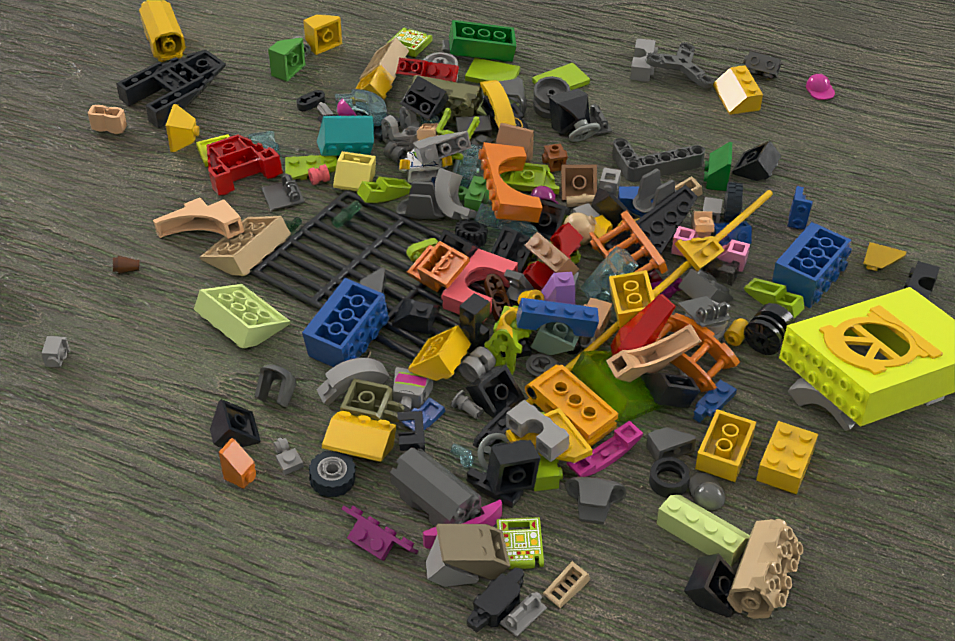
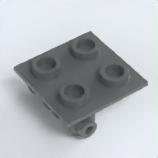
[261,173,305,211]
[678,296,731,327]

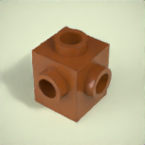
[542,144,568,172]

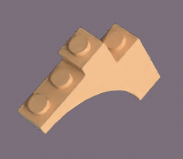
[153,198,244,239]
[606,324,701,382]

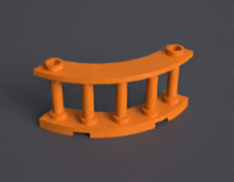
[655,313,740,392]

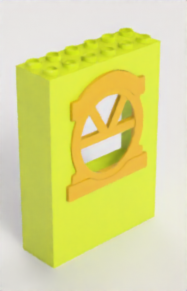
[779,287,955,427]

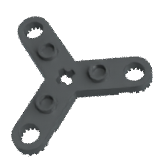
[645,42,714,89]

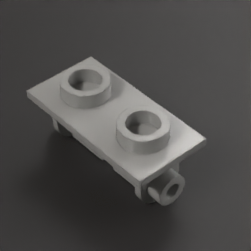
[500,592,547,637]

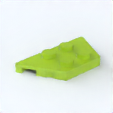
[500,163,560,194]

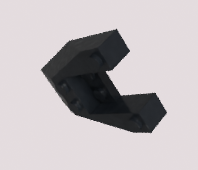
[116,49,226,128]

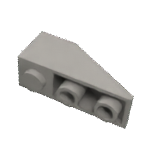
[413,131,472,165]

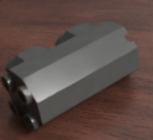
[390,448,481,527]

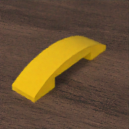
[480,80,516,128]

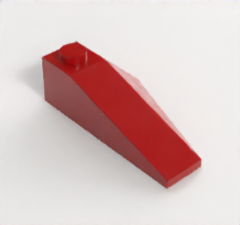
[611,294,676,356]

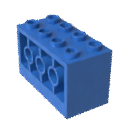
[772,222,852,308]
[302,278,389,367]

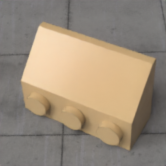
[359,37,409,80]

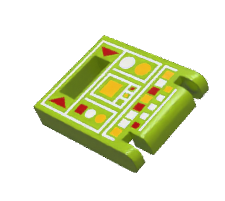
[387,28,432,57]
[496,517,544,569]

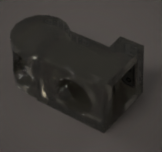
[702,257,740,286]

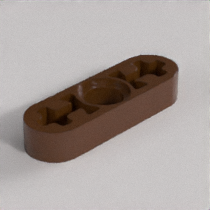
[483,274,511,322]

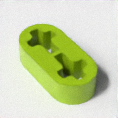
[406,238,438,262]

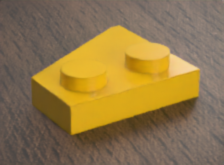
[675,236,725,271]

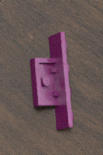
[342,505,419,561]

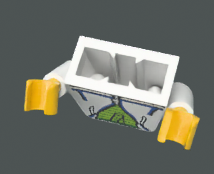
[399,148,453,183]

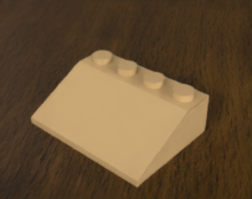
[200,216,291,276]

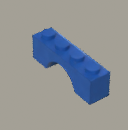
[516,298,599,338]

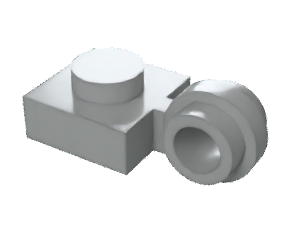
[273,437,304,475]

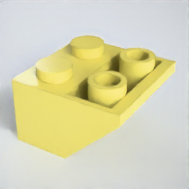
[333,151,376,191]

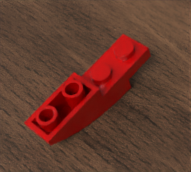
[396,57,459,82]

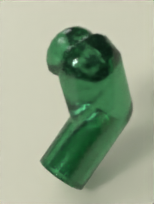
[284,217,302,232]

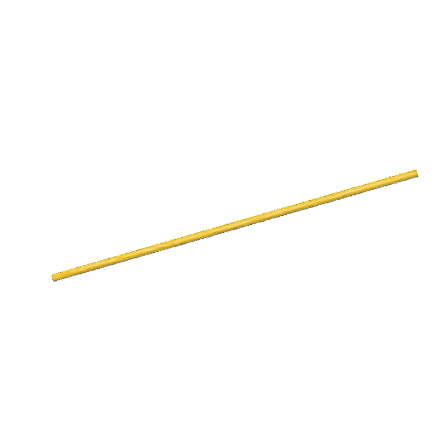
[526,190,773,405]

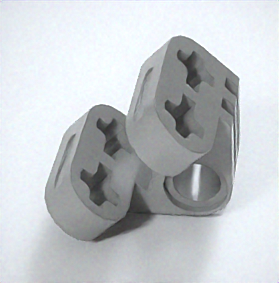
[381,106,419,150]

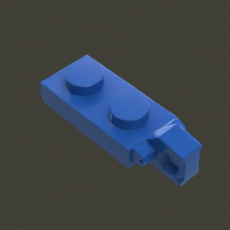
[693,380,737,423]

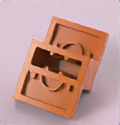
[407,241,470,292]

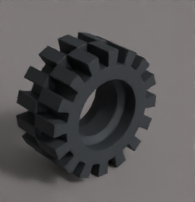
[455,219,488,247]

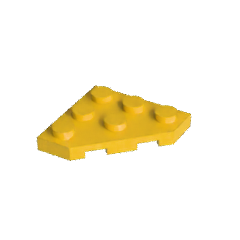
[506,408,593,463]

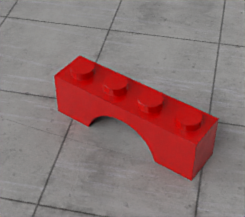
[522,222,584,291]

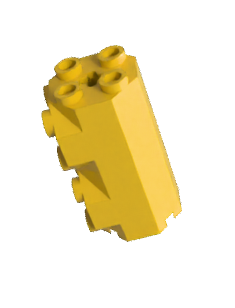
[139,0,186,62]

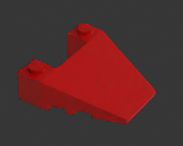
[206,134,283,196]

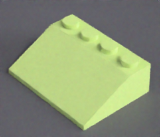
[194,284,291,348]

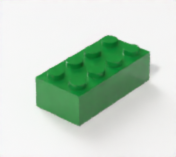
[449,20,516,62]

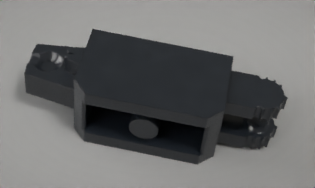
[466,567,524,632]

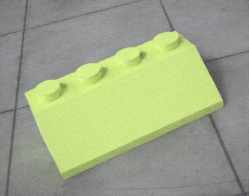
[657,495,750,567]

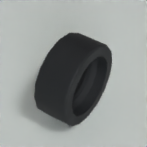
[649,457,690,498]

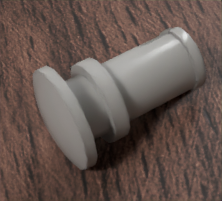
[451,390,483,419]

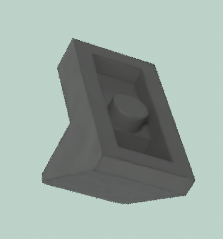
[504,269,535,301]

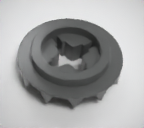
[526,354,557,377]

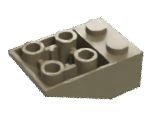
[436,524,510,580]

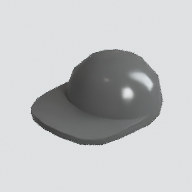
[689,473,725,510]

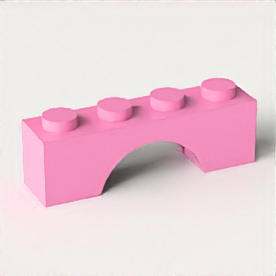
[671,226,750,272]

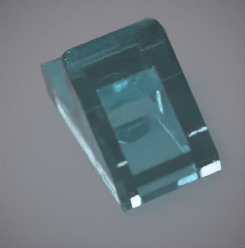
[248,131,280,155]

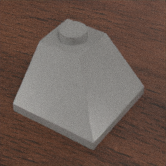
[426,534,479,587]

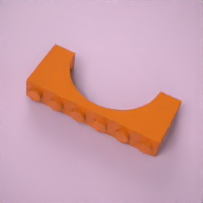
[478,142,542,223]

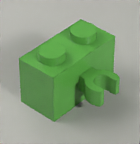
[458,176,489,217]

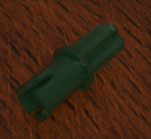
[331,201,362,228]

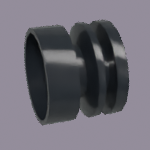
[744,303,795,355]

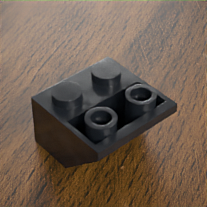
[400,76,449,121]
[641,372,700,408]

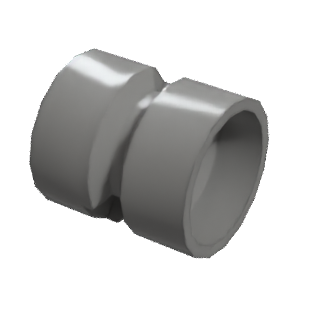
[459,347,496,383]

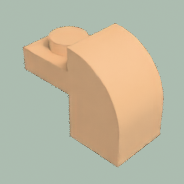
[691,211,714,238]

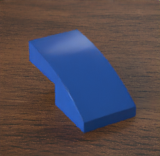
[402,397,446,431]

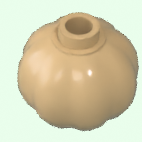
[564,212,597,245]

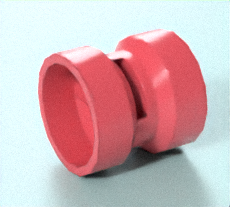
[308,164,330,185]

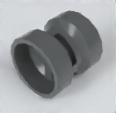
[384,141,408,164]

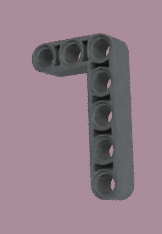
[612,138,705,182]

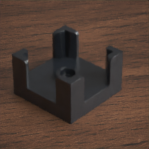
[397,411,425,451]

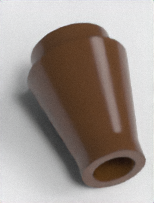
[113,256,140,274]

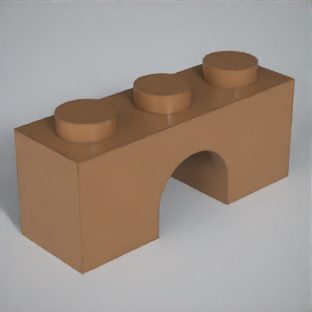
[525,232,580,276]

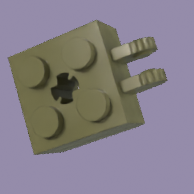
[340,378,405,423]

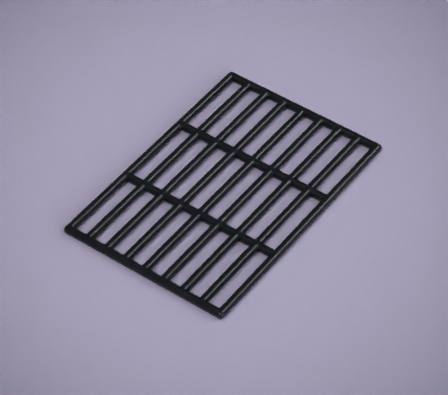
[251,190,509,360]

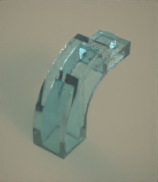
[335,89,387,126]
[475,203,538,238]

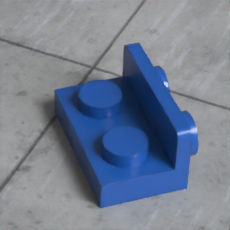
[787,186,813,229]
[713,221,752,246]

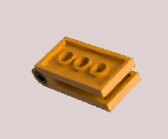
[525,364,619,447]

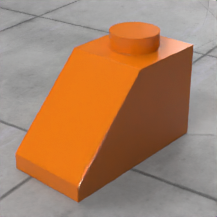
[219,438,256,489]

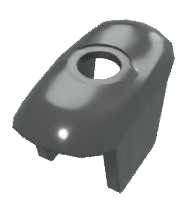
[499,76,527,114]
[633,169,677,213]
[396,181,446,219]
[255,364,297,408]
[565,477,627,524]

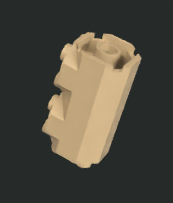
[727,519,803,619]

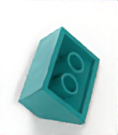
[316,116,374,156]

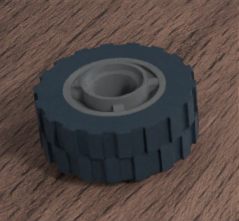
[723,182,743,222]

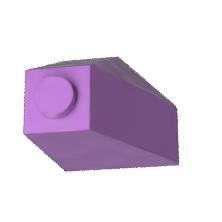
[541,272,575,305]

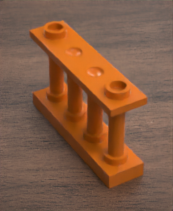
[589,210,668,275]

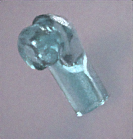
[450,443,474,468]

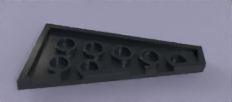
[605,185,698,273]

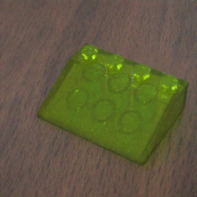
[572,351,664,421]

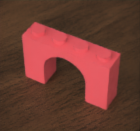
[441,249,518,323]

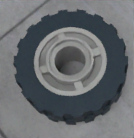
[309,450,355,497]

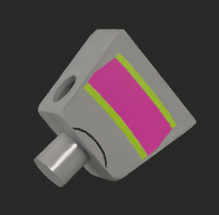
[393,367,433,412]

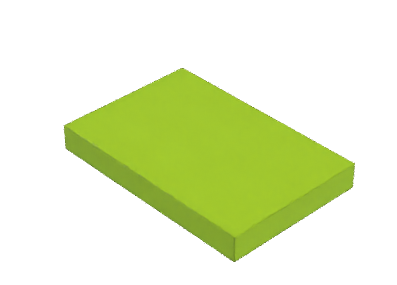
[465,58,520,83]
[532,63,590,91]

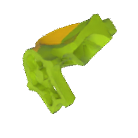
[485,305,539,375]

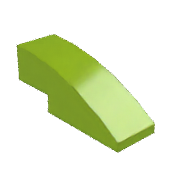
[357,177,411,203]
[744,278,805,318]

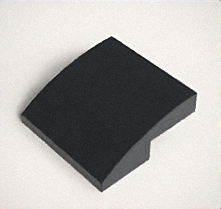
[491,225,533,273]

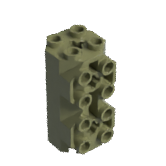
[407,75,483,124]

